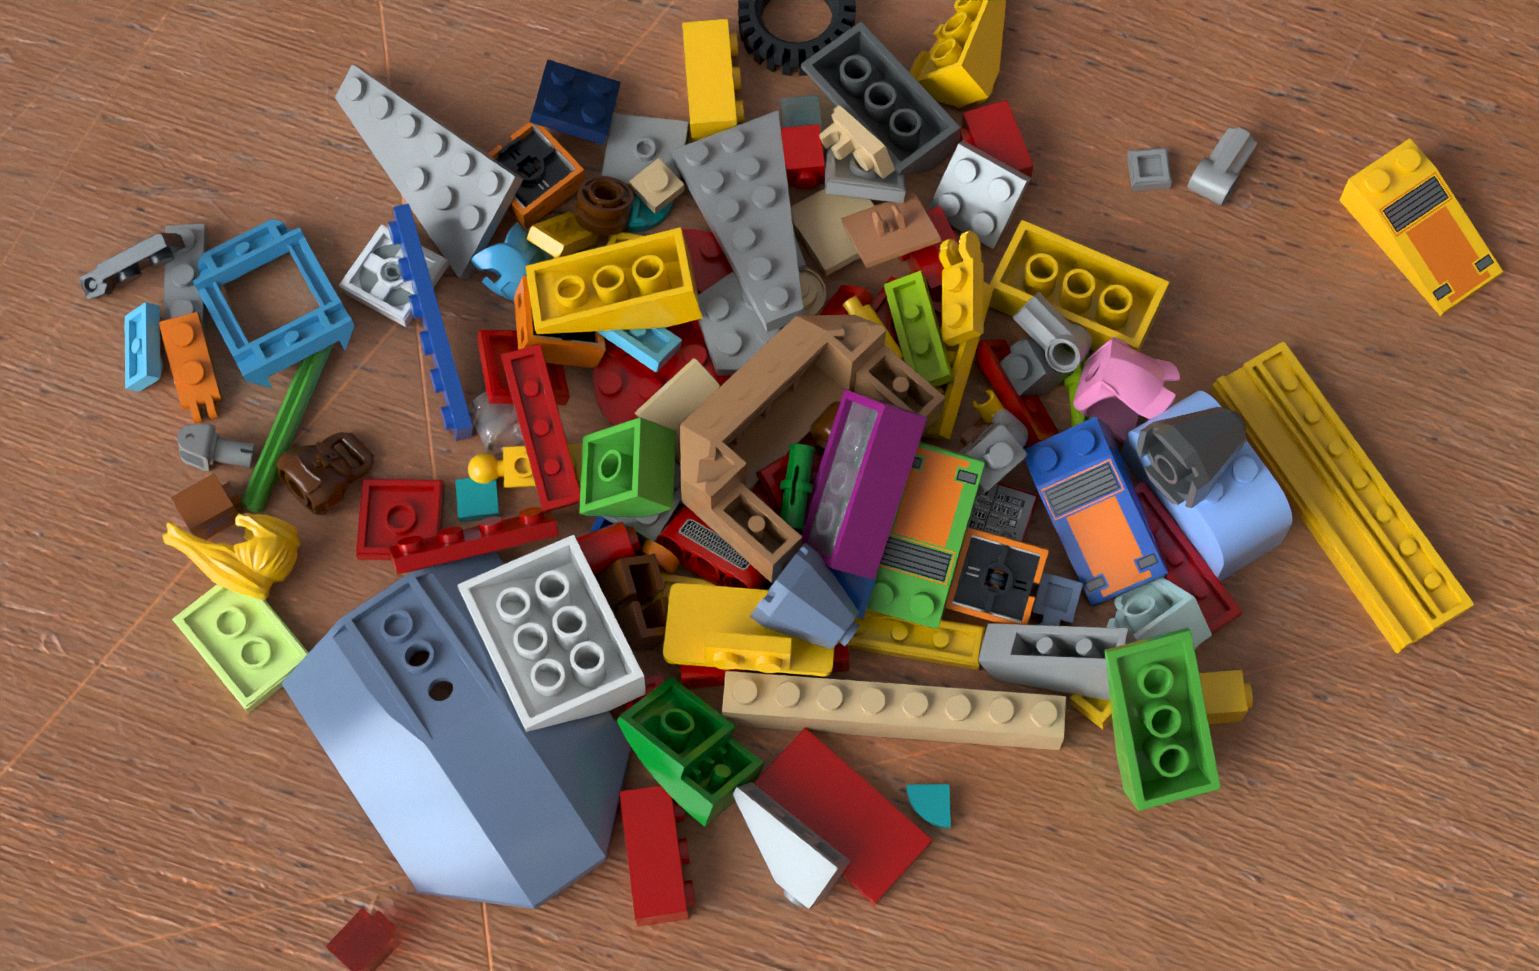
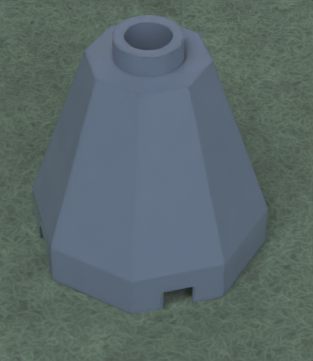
[750,543,860,650]

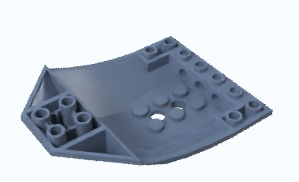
[281,551,632,909]

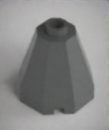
[1136,407,1246,508]

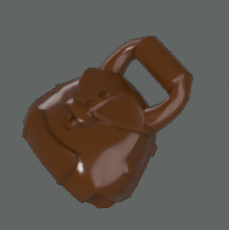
[276,432,374,515]

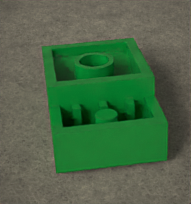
[617,677,764,827]

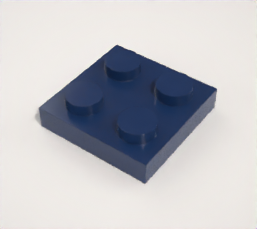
[530,59,621,145]

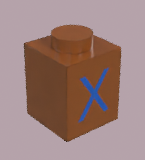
[171,473,242,540]

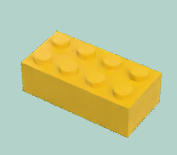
[989,220,1169,352]

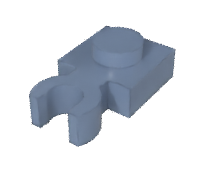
[1031,572,1083,626]

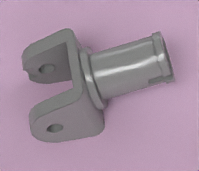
[177,424,255,471]

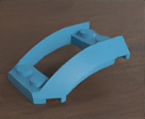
[193,219,355,388]

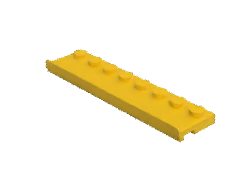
[1211,341,1475,654]

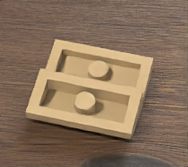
[791,189,874,276]
[634,358,720,466]

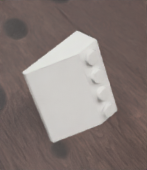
[457,535,646,732]

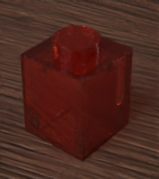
[326,908,400,971]

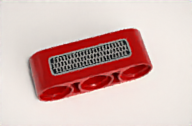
[656,508,769,590]

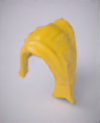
[162,513,301,600]

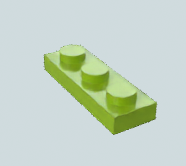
[884,270,954,388]

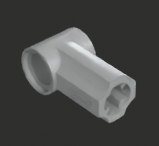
[1187,127,1258,207]
[1013,292,1092,373]

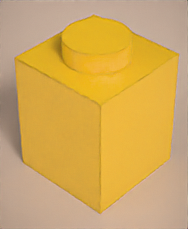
[1199,670,1253,724]

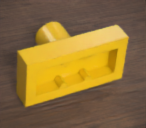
[526,211,599,259]

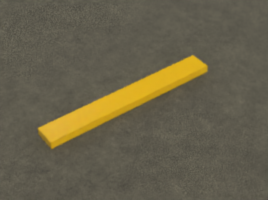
[653,572,985,670]

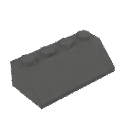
[801,21,961,175]

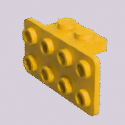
[663,583,834,676]

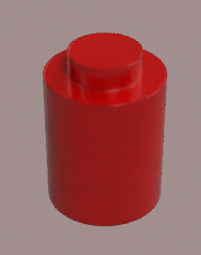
[576,521,641,575]

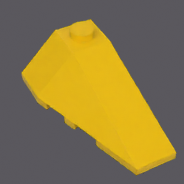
[909,0,1006,108]

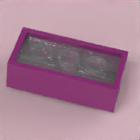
[798,389,927,580]

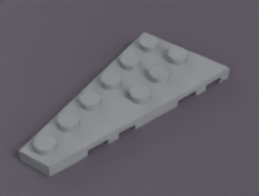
[335,64,524,281]
[672,110,804,332]

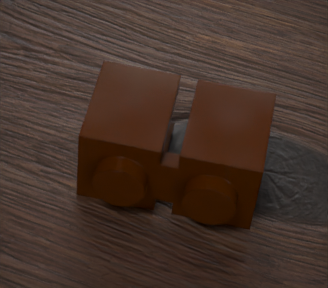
[597,554,669,652]

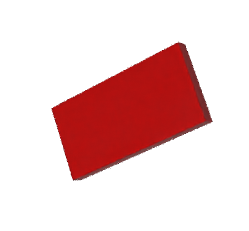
[754,728,932,906]

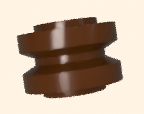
[575,176,633,235]

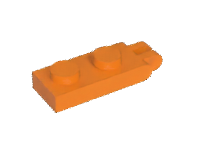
[158,312,223,424]

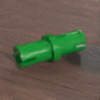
[780,444,816,531]

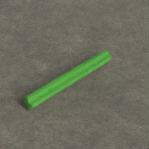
[241,344,333,513]

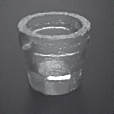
[468,391,524,456]

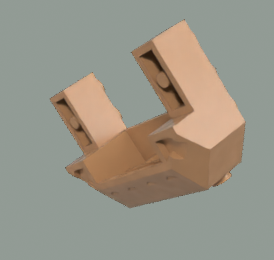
[680,315,946,583]

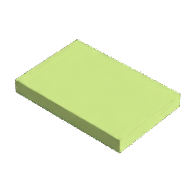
[172,584,309,713]

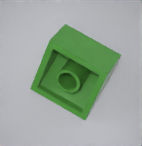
[579,417,676,518]

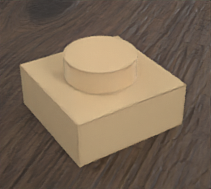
[629,158,685,214]

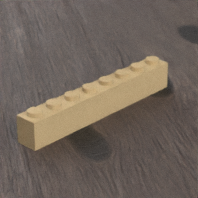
[722,671,1066,750]

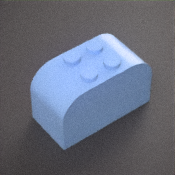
[1121,391,1293,582]

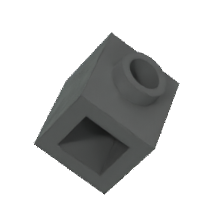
[1000,337,1073,396]

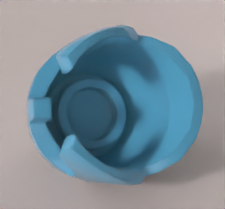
[471,222,554,301]

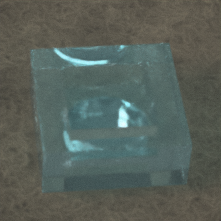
[780,95,822,133]

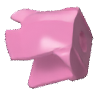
[1073,337,1180,444]

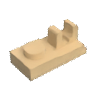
[819,105,895,179]

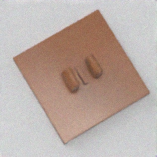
[841,192,941,268]

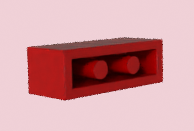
[619,785,696,927]

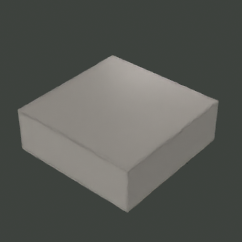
[1127,148,1172,192]

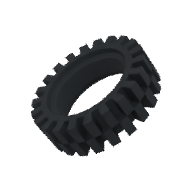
[738,0,856,76]

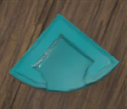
[628,194,674,232]
[906,784,951,829]

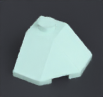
[1107,577,1212,649]

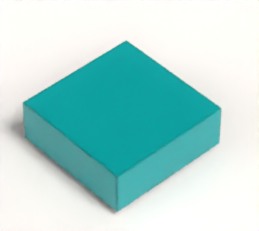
[455,478,500,522]

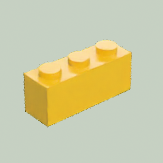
[682,19,744,142]

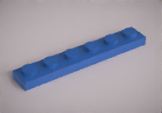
[388,204,473,441]

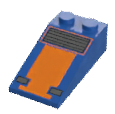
[1024,416,1169,607]

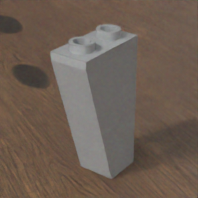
[978,624,1137,700]

